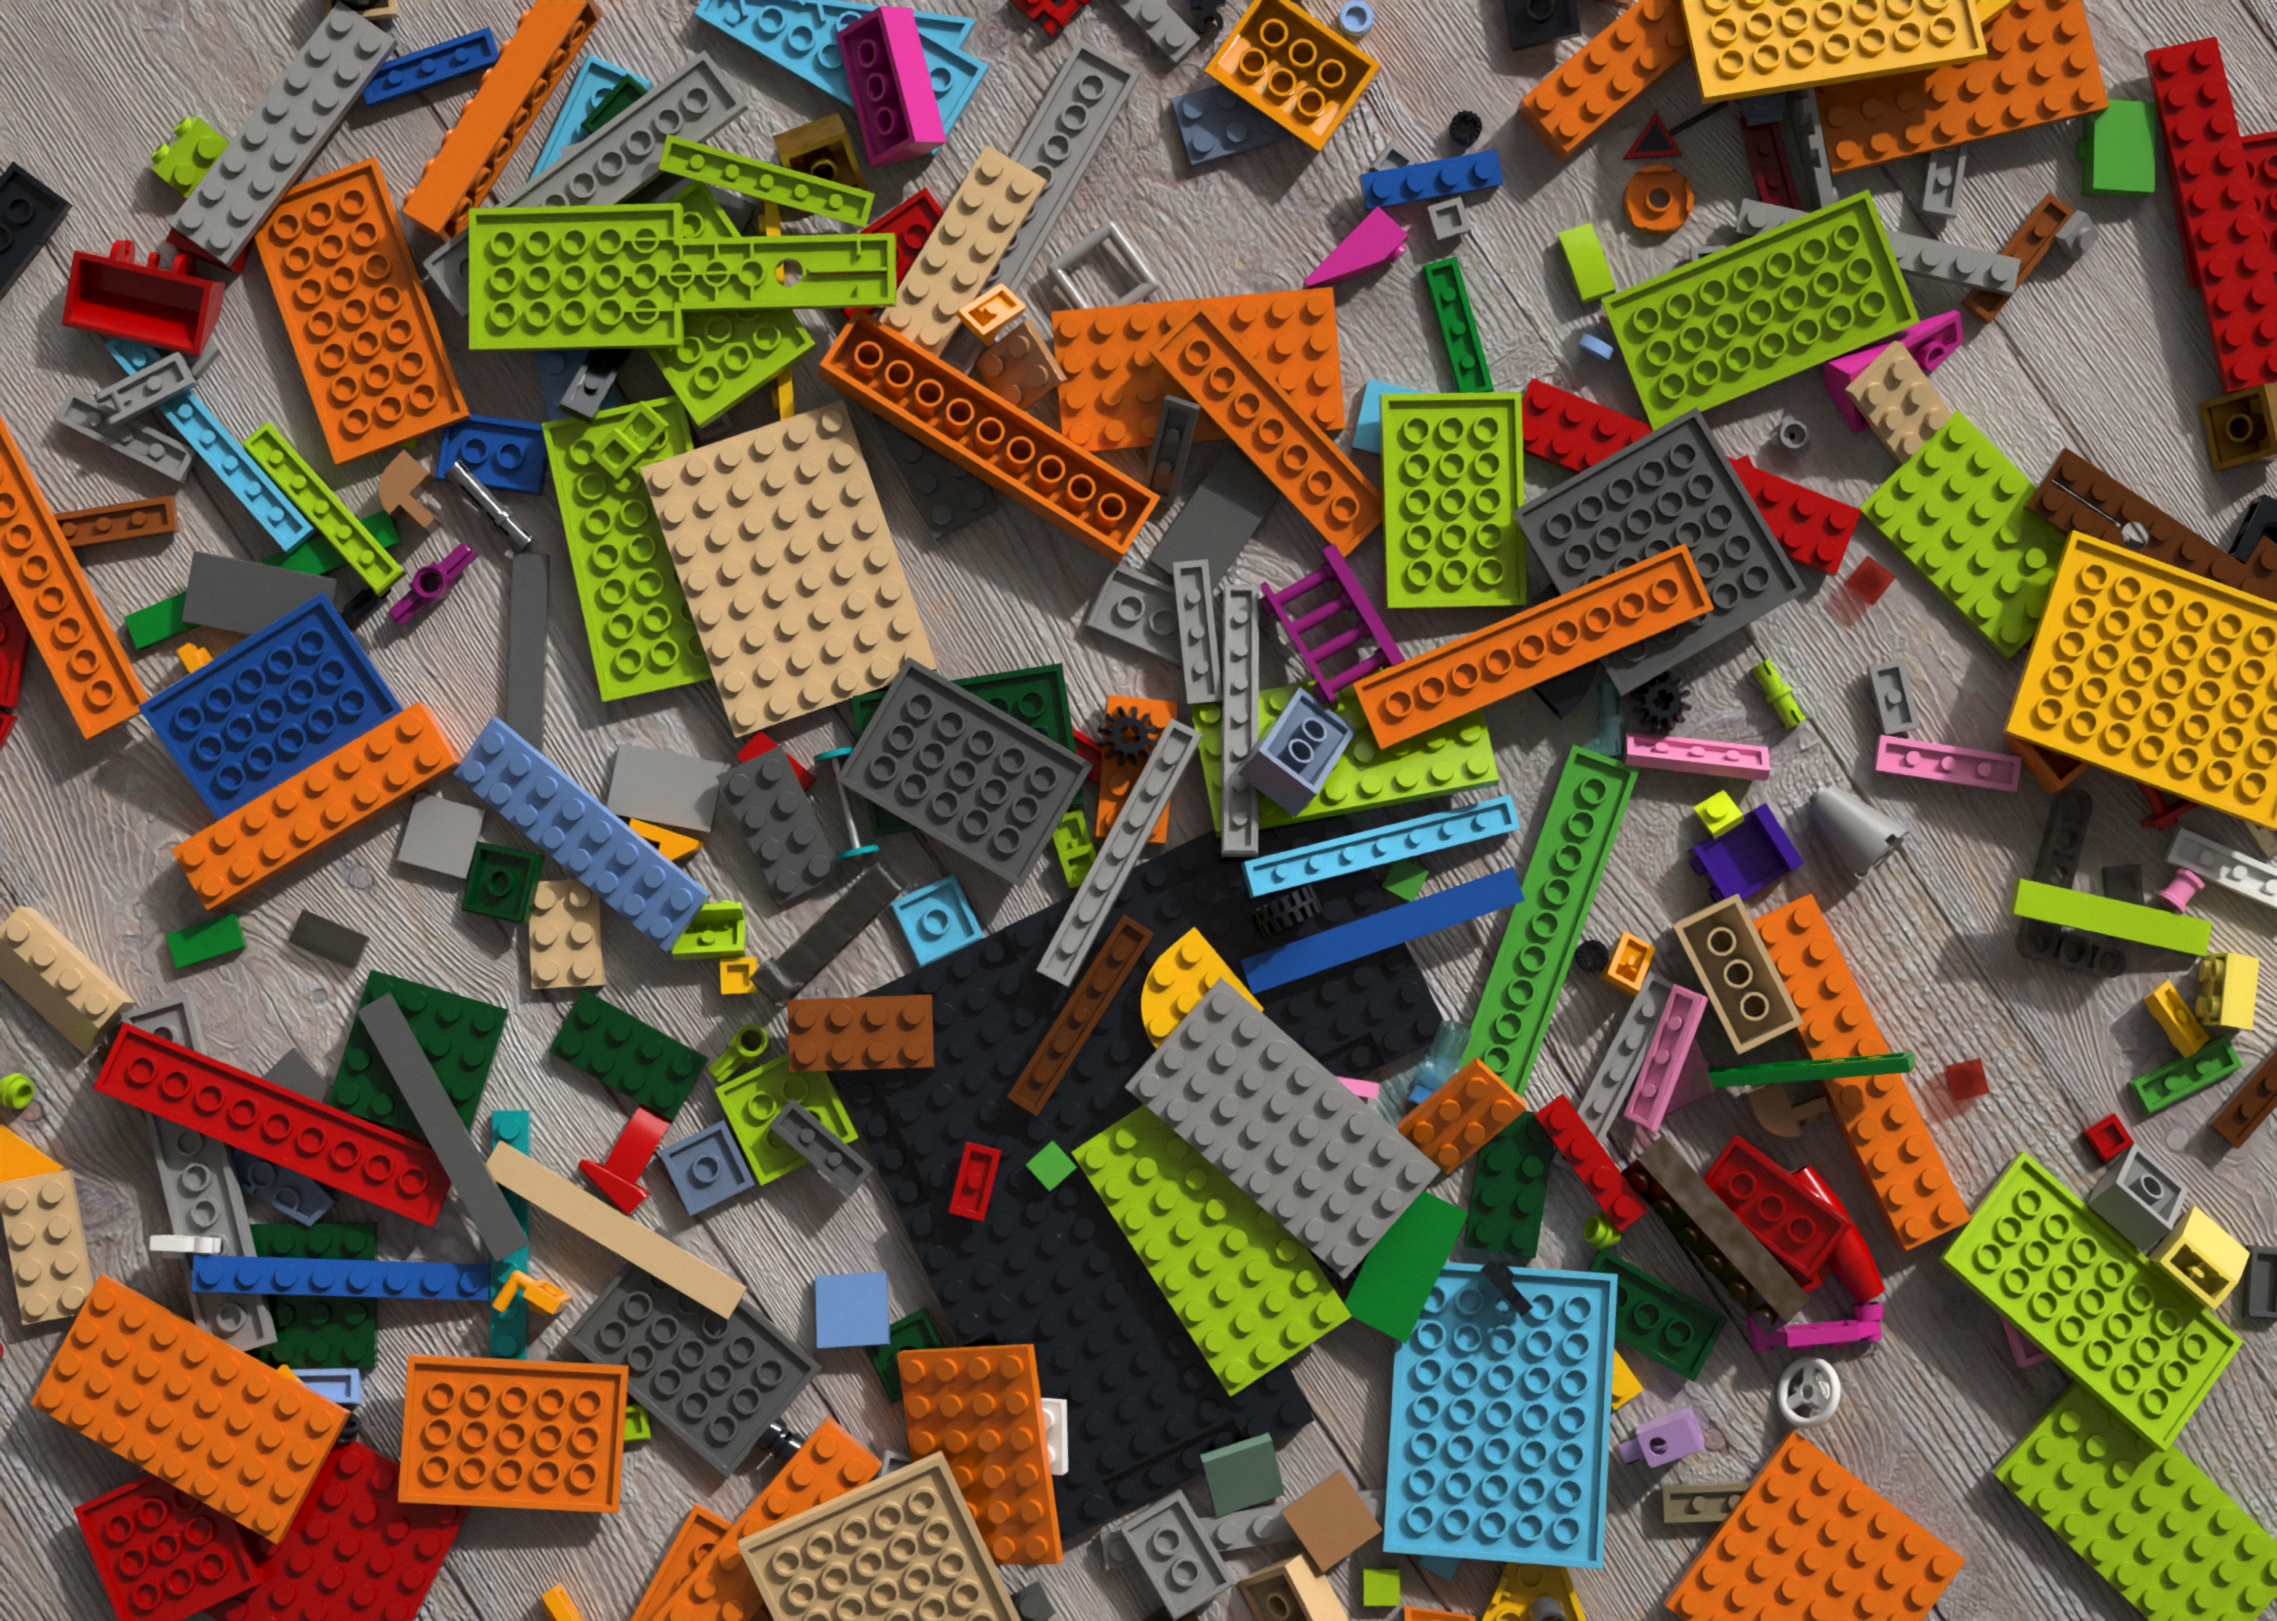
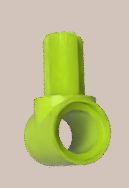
[708,1024,771,1083]

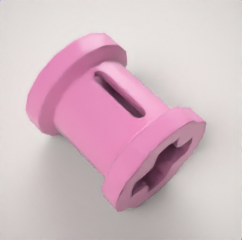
[2156,867,2205,914]

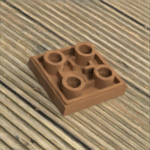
[1281,1469,1383,1572]

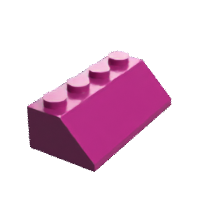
[836,6,947,167]

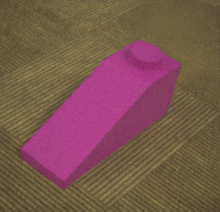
[1302,206,1408,289]

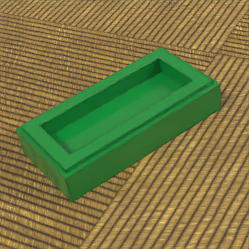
[166,913,247,969]

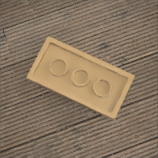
[0,1169,94,1325]

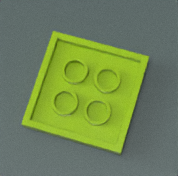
[714,1052,859,1186]

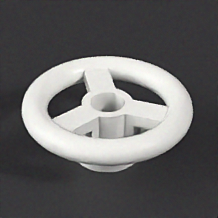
[1777,1356,1840,1429]

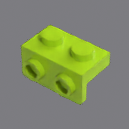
[149,115,229,199]
[672,900,746,961]

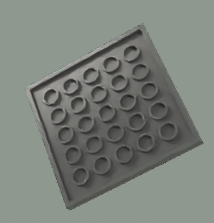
[1511,407,1807,698]

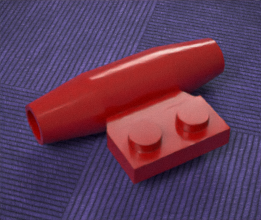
[1764,1164,1885,1304]

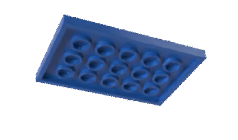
[138,591,404,821]

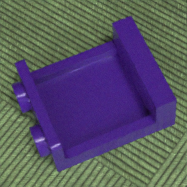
[1688,803,1804,903]

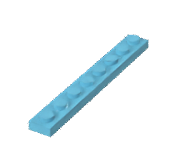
[104,337,316,555]
[1241,794,1520,899]

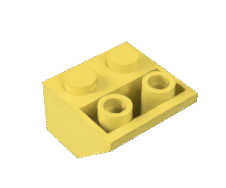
[2195,952,2259,1030]
[2148,1205,2250,1310]

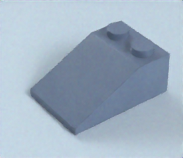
[1238,687,1356,818]

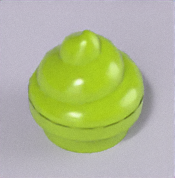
[0,1073,35,1109]
[1583,1214,1622,1250]

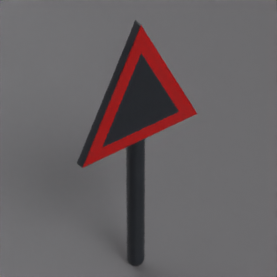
[1623,101,1728,160]

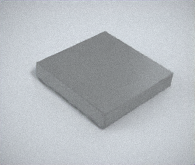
[397,792,488,879]

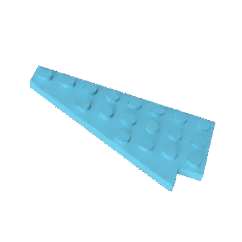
[694,0,989,158]

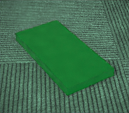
[1344,1190,1469,1344]

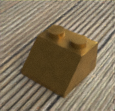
[772,112,867,214]
[2199,384,2277,471]

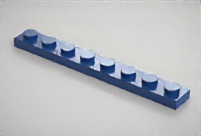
[191,1255,490,1301]

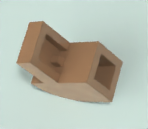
[379,449,442,533]
[1741,1083,1830,1138]

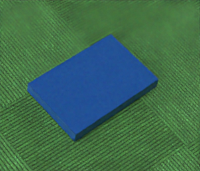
[435,414,548,496]

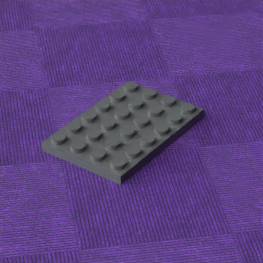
[836,657,1094,889]
[564,1226,823,1479]

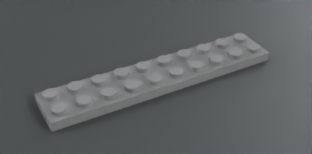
[940,39,1140,377]
[421,50,748,321]
[121,994,278,1352]

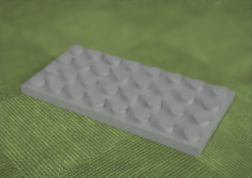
[1125,977,1441,1279]

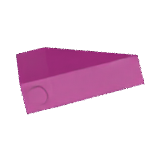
[1822,310,1963,433]

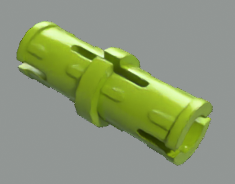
[1750,658,1806,730]

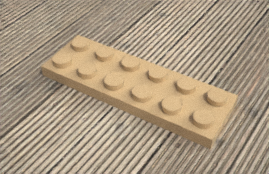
[879,145,1047,359]

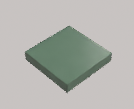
[1200,1433,1285,1517]

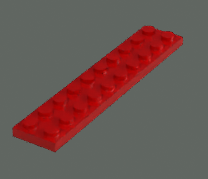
[2144,37,2277,395]
[1522,378,1862,577]
[93,1022,452,1228]

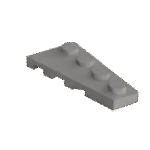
[1786,87,1839,212]

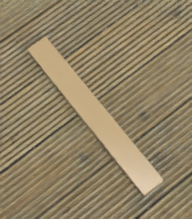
[486,1140,748,1320]

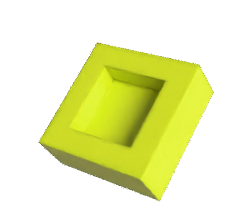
[1693,789,1744,840]

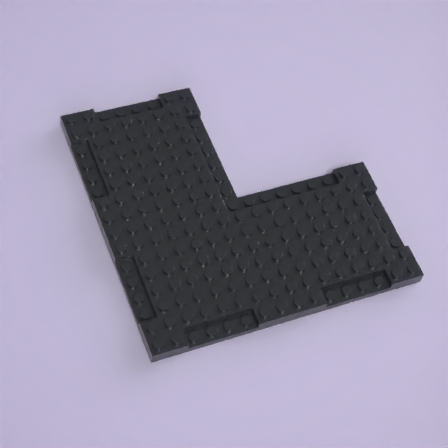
[832,814,1450,1542]

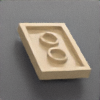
[1844,340,1953,465]
[529,879,605,989]

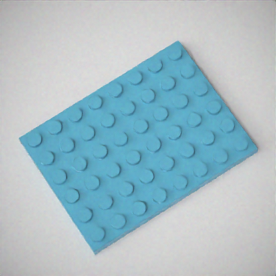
[1383,1262,1618,1569]

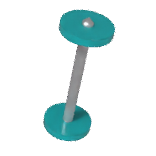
[813,746,879,862]

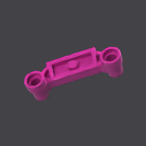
[1746,1301,1884,1352]

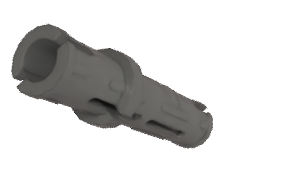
[444,460,535,553]

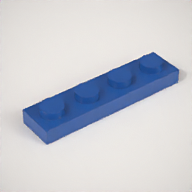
[363,27,500,108]
[1359,149,1503,211]

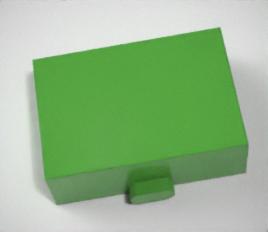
[2076,99,2156,199]

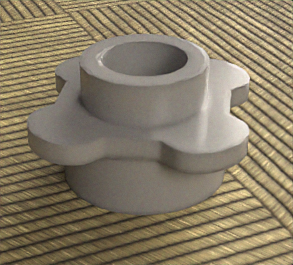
[1771,416,1813,458]

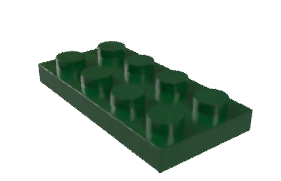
[548,989,710,1121]
[1463,1111,1554,1258]
[1587,1249,1728,1382]

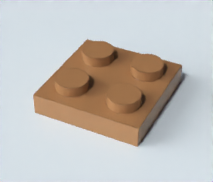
[976,320,1068,412]

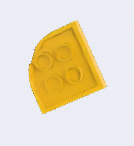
[1141,927,1264,1050]

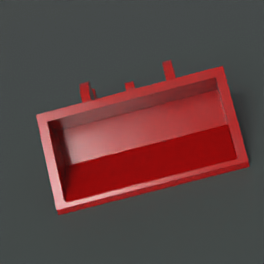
[62,239,226,357]

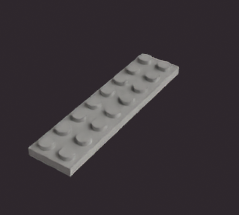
[168,0,398,267]

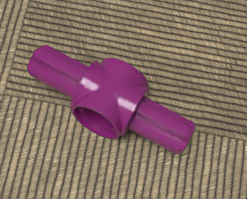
[388,543,477,626]

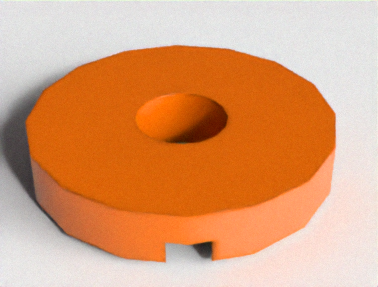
[1622,164,1694,236]

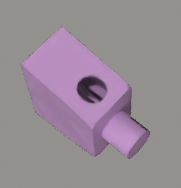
[1619,1404,1705,1468]

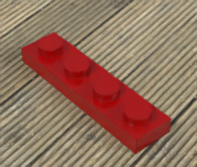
[1533,1093,1649,1232]

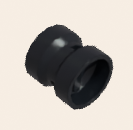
[755,1417,806,1467]

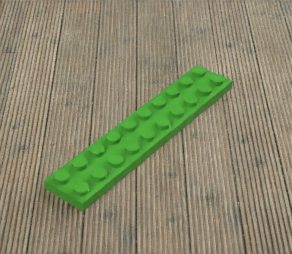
[1452,744,1640,1098]

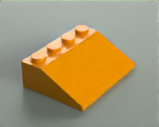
[1204,0,1381,153]

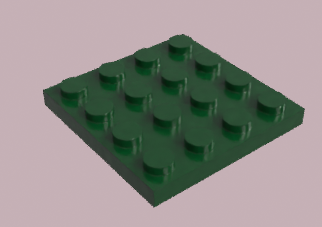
[327,970,510,1136]
[245,1222,378,1369]

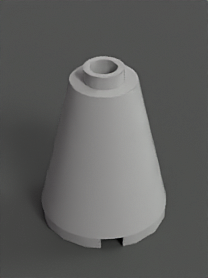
[1808,785,1909,882]

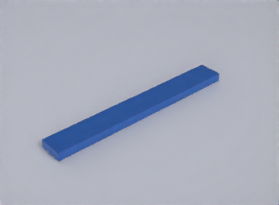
[1240,867,1525,994]

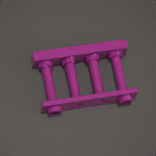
[1259,543,1405,712]

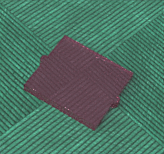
[1642,1038,1715,1117]

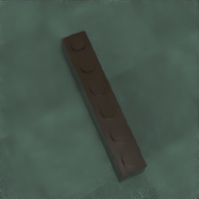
[1621,1135,1811,1335]

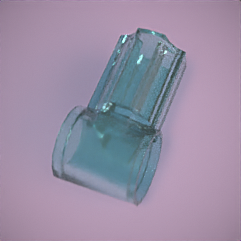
[1414,1020,1472,1091]

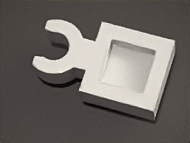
[149,1235,221,1259]

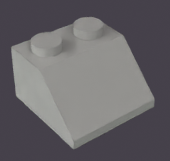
[2087,1143,2188,1252]

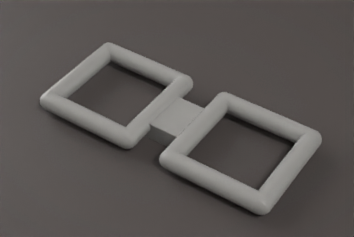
[1047,221,1159,310]

